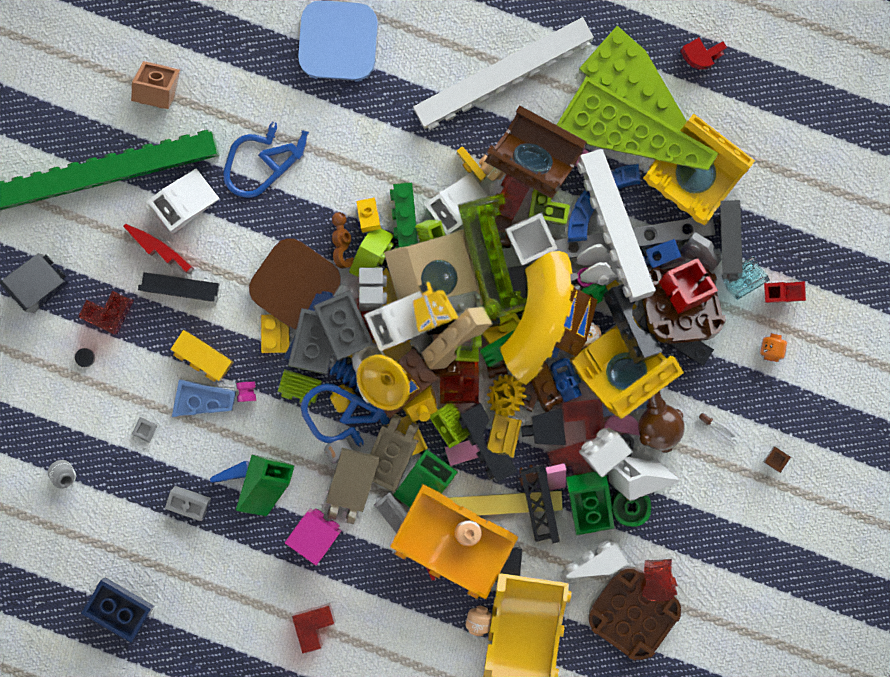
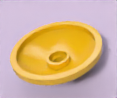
[357,355,410,410]

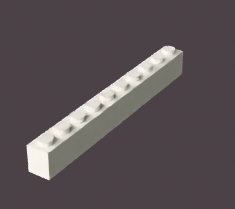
[413,17,594,130]

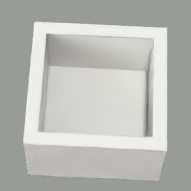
[505,213,558,265]
[579,427,632,477]

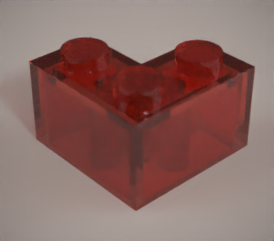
[492,174,530,220]
[78,291,134,334]
[440,361,479,404]
[561,399,605,440]
[546,440,594,476]
[292,603,336,654]

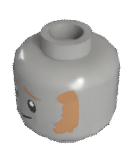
[324,438,352,464]

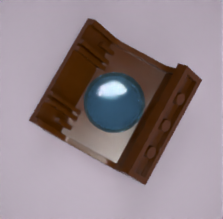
[485,105,587,199]

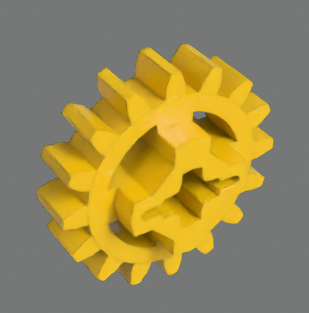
[487,374,526,417]

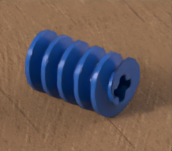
[330,357,359,393]

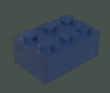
[81,577,155,643]

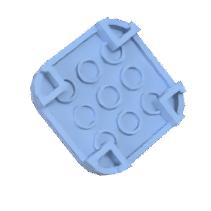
[298,0,378,82]

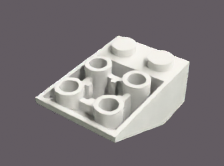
[148,169,220,234]
[424,173,493,235]
[365,291,431,351]
[609,457,679,501]
[563,540,628,578]

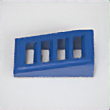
[210,461,249,483]

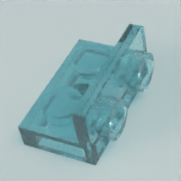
[721,256,770,300]

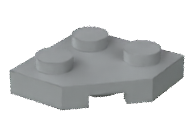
[680,232,722,271]

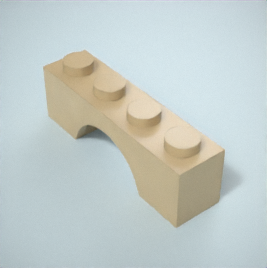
[421,307,492,370]

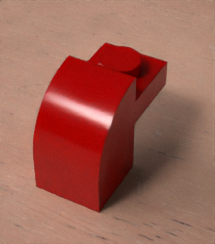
[680,37,727,70]
[764,281,807,303]

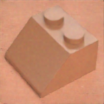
[131,61,180,109]

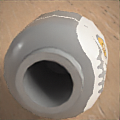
[48,460,76,489]

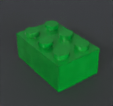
[566,472,615,536]

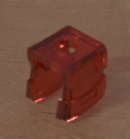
[642,559,678,601]

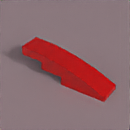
[123,224,194,274]

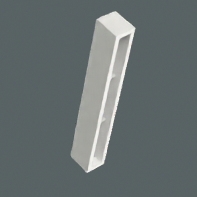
[577,149,656,302]

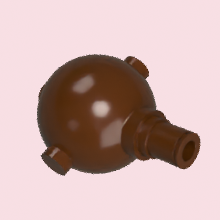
[638,391,685,453]

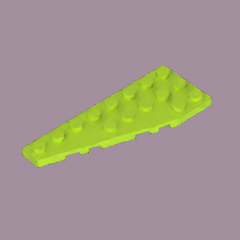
[579,26,687,130]
[556,76,718,171]

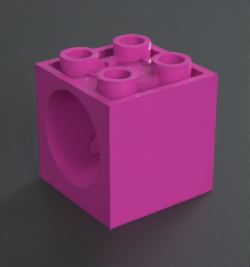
[285,508,342,566]

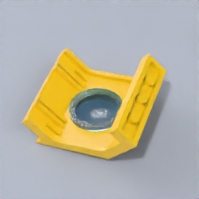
[643,113,755,226]
[569,316,684,419]

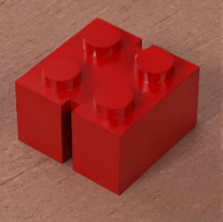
[659,258,718,314]

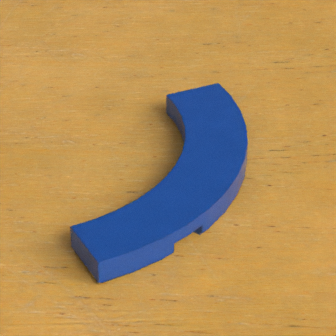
[568,164,640,242]

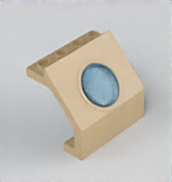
[384,229,486,305]

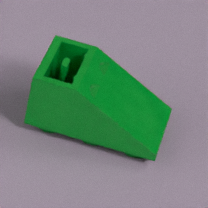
[393,449,458,508]
[236,454,295,516]

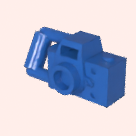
[550,358,582,402]

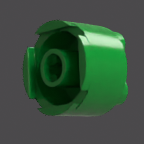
[611,491,651,527]

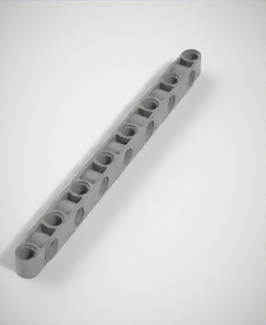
[431,216,716,277]

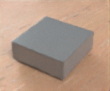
[132,417,158,442]

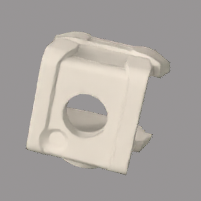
[576,244,618,286]

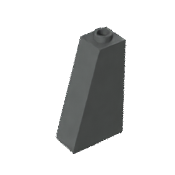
[720,200,743,281]

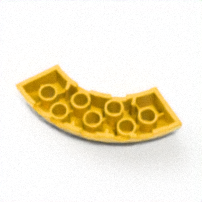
[500,251,573,384]

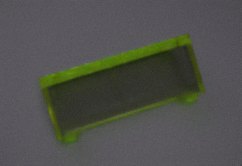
[458,194,527,319]

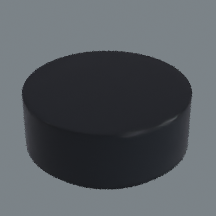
[75,348,95,367]

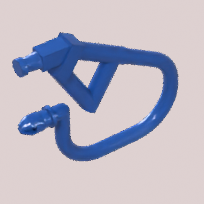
[223,121,309,198]
[301,384,390,447]

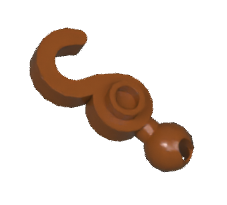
[332,212,354,269]

